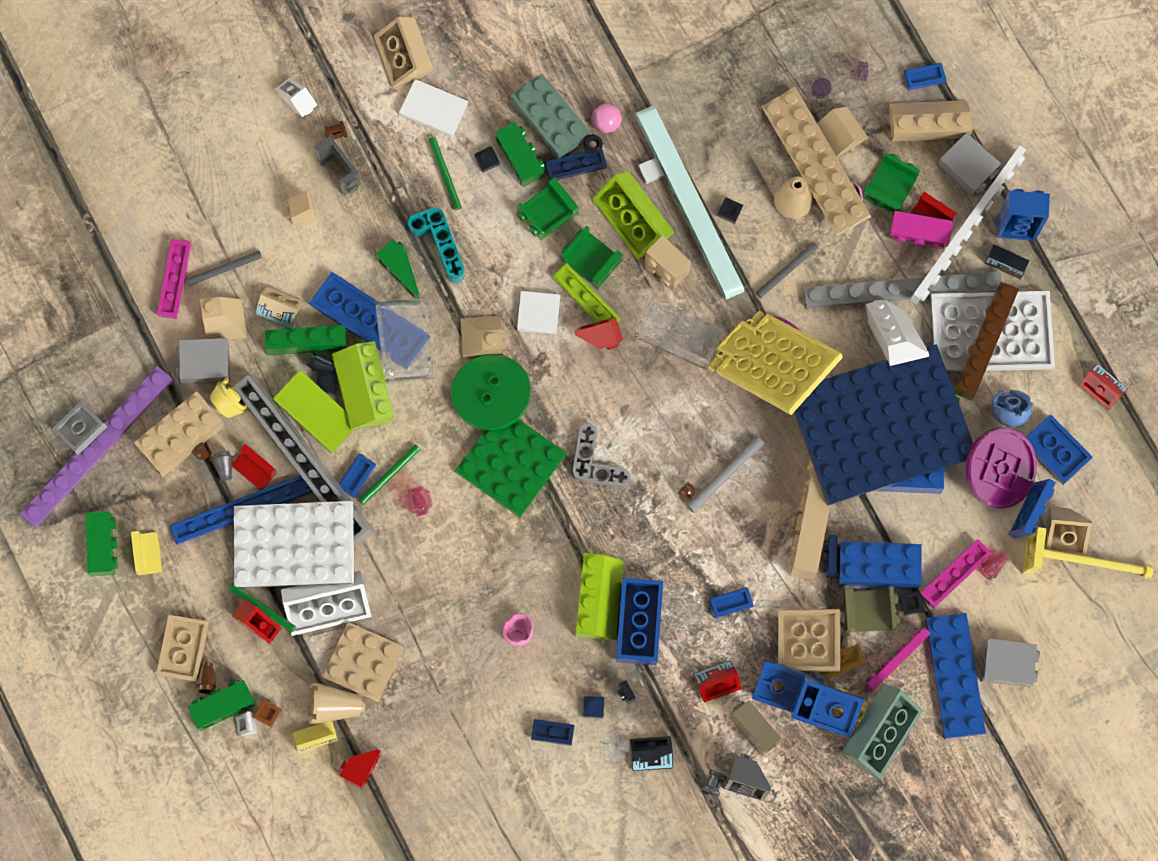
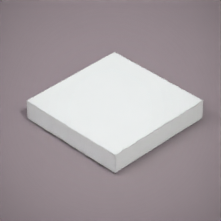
[517,291,560,335]

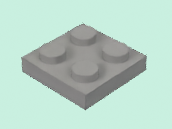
[52,401,107,455]

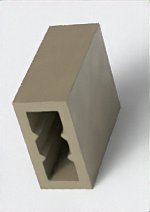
[731,700,781,757]

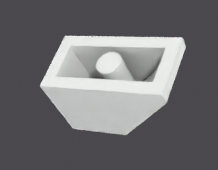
[275,77,317,117]

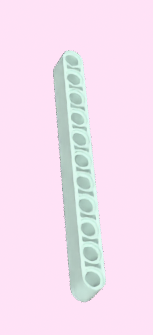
[635,106,744,300]

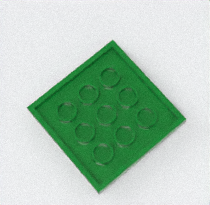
[455,419,567,518]

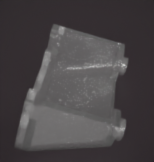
[375,299,437,384]

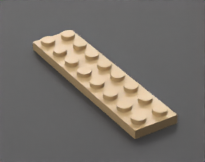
[761,87,871,236]

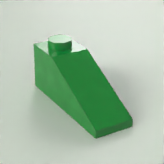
[376,239,420,301]

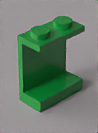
[863,153,920,215]
[561,226,623,289]

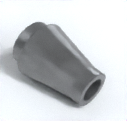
[213,451,232,481]

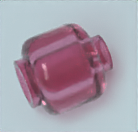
[404,486,433,517]

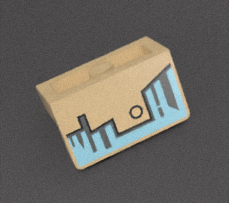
[255,286,304,328]

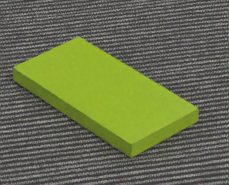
[273,370,355,454]

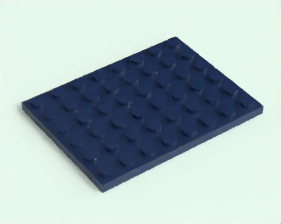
[794,344,973,506]

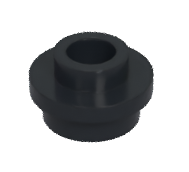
[583,134,603,154]

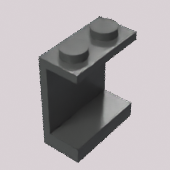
[314,136,360,196]

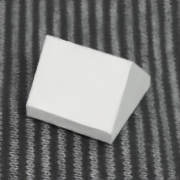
[236,712,257,737]

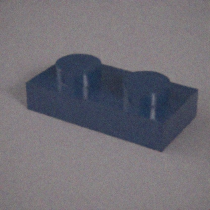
[823,535,838,579]
[531,719,575,746]

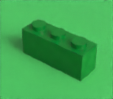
[495,121,545,187]
[85,511,118,577]
[188,679,256,732]

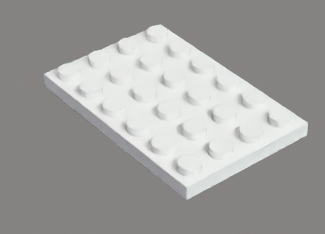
[930,291,1055,372]
[234,501,354,588]

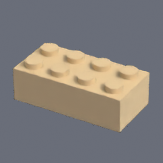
[134,391,225,478]

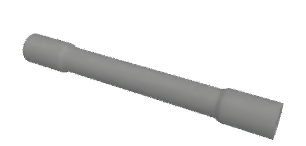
[686,436,764,513]

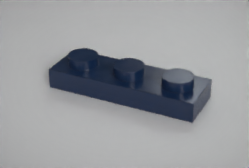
[545,149,607,180]

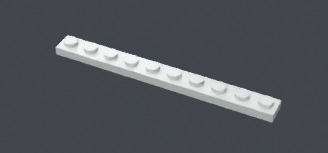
[910,146,1026,305]

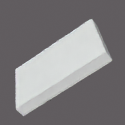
[399,79,469,137]

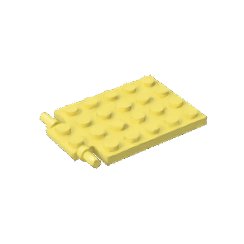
[708,310,843,415]

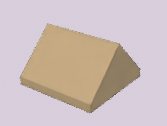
[817,106,868,157]

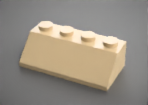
[889,100,973,142]

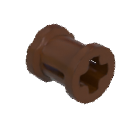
[324,121,348,140]

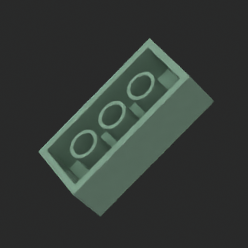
[511,73,590,159]
[841,684,923,779]

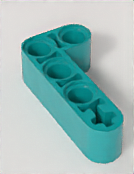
[408,208,465,284]

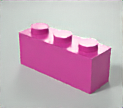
[890,211,953,250]

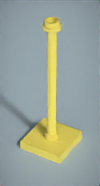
[1023,527,1154,579]

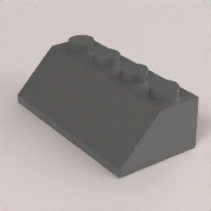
[724,754,771,801]

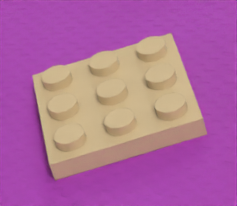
[778,609,840,672]
[322,622,404,703]

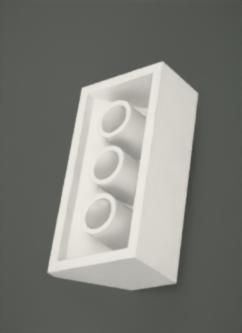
[866,300,929,366]
[281,571,371,636]

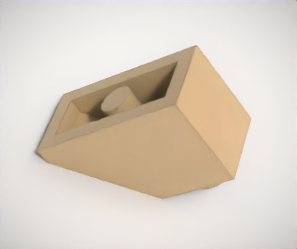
[286,190,316,224]

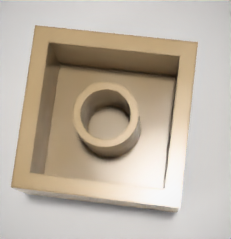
[644,235,691,289]

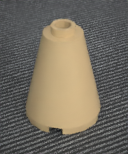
[774,176,813,219]
[308,683,365,724]

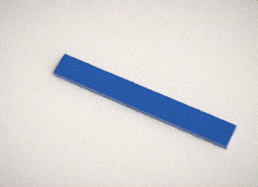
[169,475,313,545]

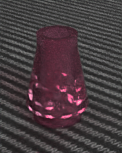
[979,551,1009,580]

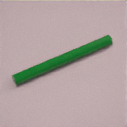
[429,137,462,211]
[358,444,421,505]
[228,583,296,633]

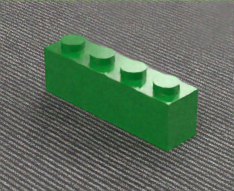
[265,325,347,356]

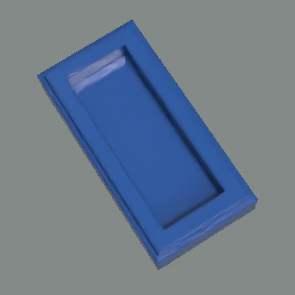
[904,62,947,91]
[339,453,376,498]
[709,587,754,619]

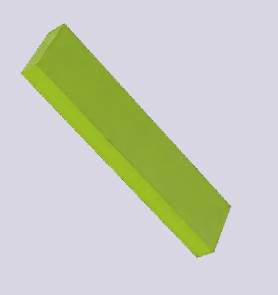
[552,263,621,322]

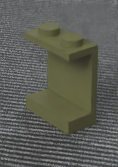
[843,586,900,632]

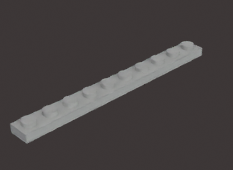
[804,271,1002,309]

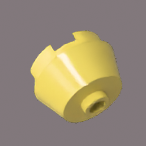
[210,378,248,418]

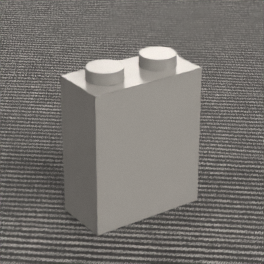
[938,132,1001,196]
[176,338,230,384]
[982,638,1040,688]

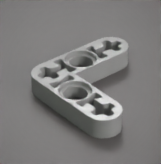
[573,423,630,488]

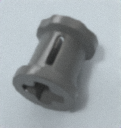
[702,770,727,796]

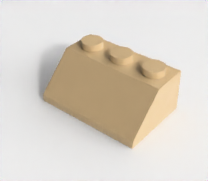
[374,17,434,87]

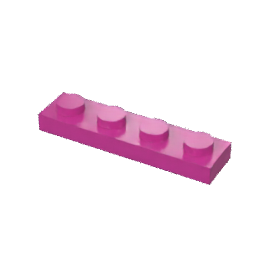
[157,239,192,320]
[920,539,992,609]
[865,628,930,693]

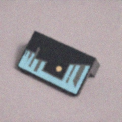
[985,244,1030,280]
[630,736,673,771]

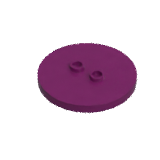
[965,428,1037,509]

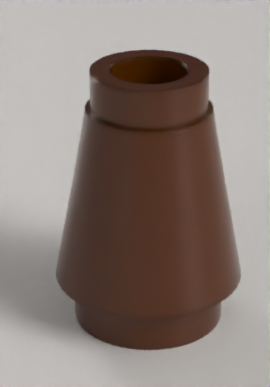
[196,662,216,694]

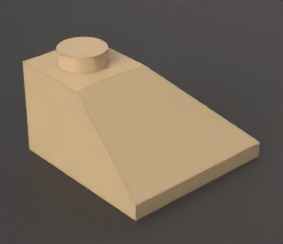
[200,297,247,341]
[461,316,503,358]
[1045,507,1092,556]

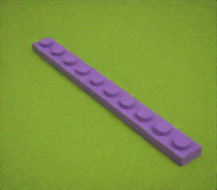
[20,366,173,528]

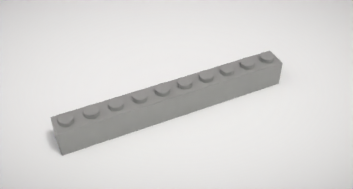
[233,374,375,544]

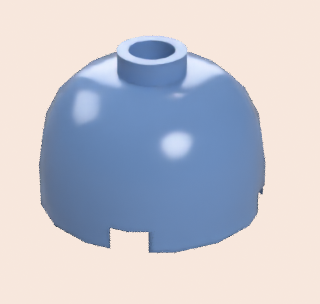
[992,390,1033,427]

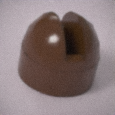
[194,442,211,460]
[677,482,695,499]

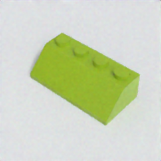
[593,171,674,260]
[332,341,394,430]
[575,553,624,641]

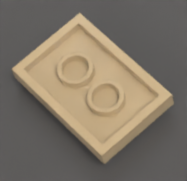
[156,615,209,682]

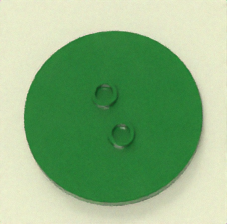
[451,354,531,430]

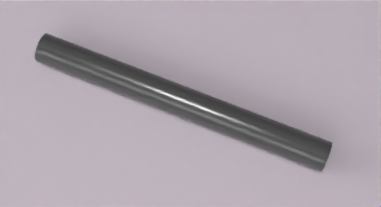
[756,242,818,299]
[185,251,262,287]

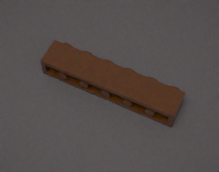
[954,281,1019,401]

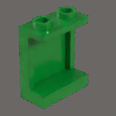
[517,177,579,240]

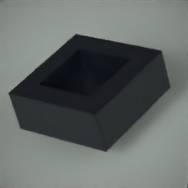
[474,146,500,173]
[717,197,743,224]
[316,371,337,395]
[899,591,924,616]
[617,680,636,704]

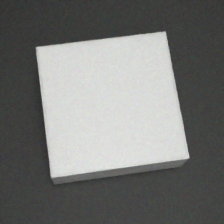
[638,158,664,184]

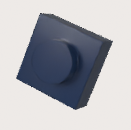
[583,696,605,719]

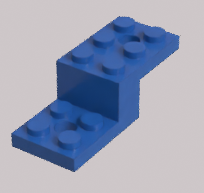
[752,659,864,738]

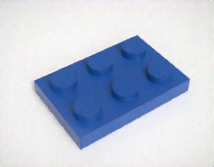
[1026,414,1093,485]
[1008,479,1056,539]

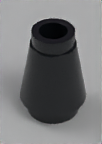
[307,352,335,374]

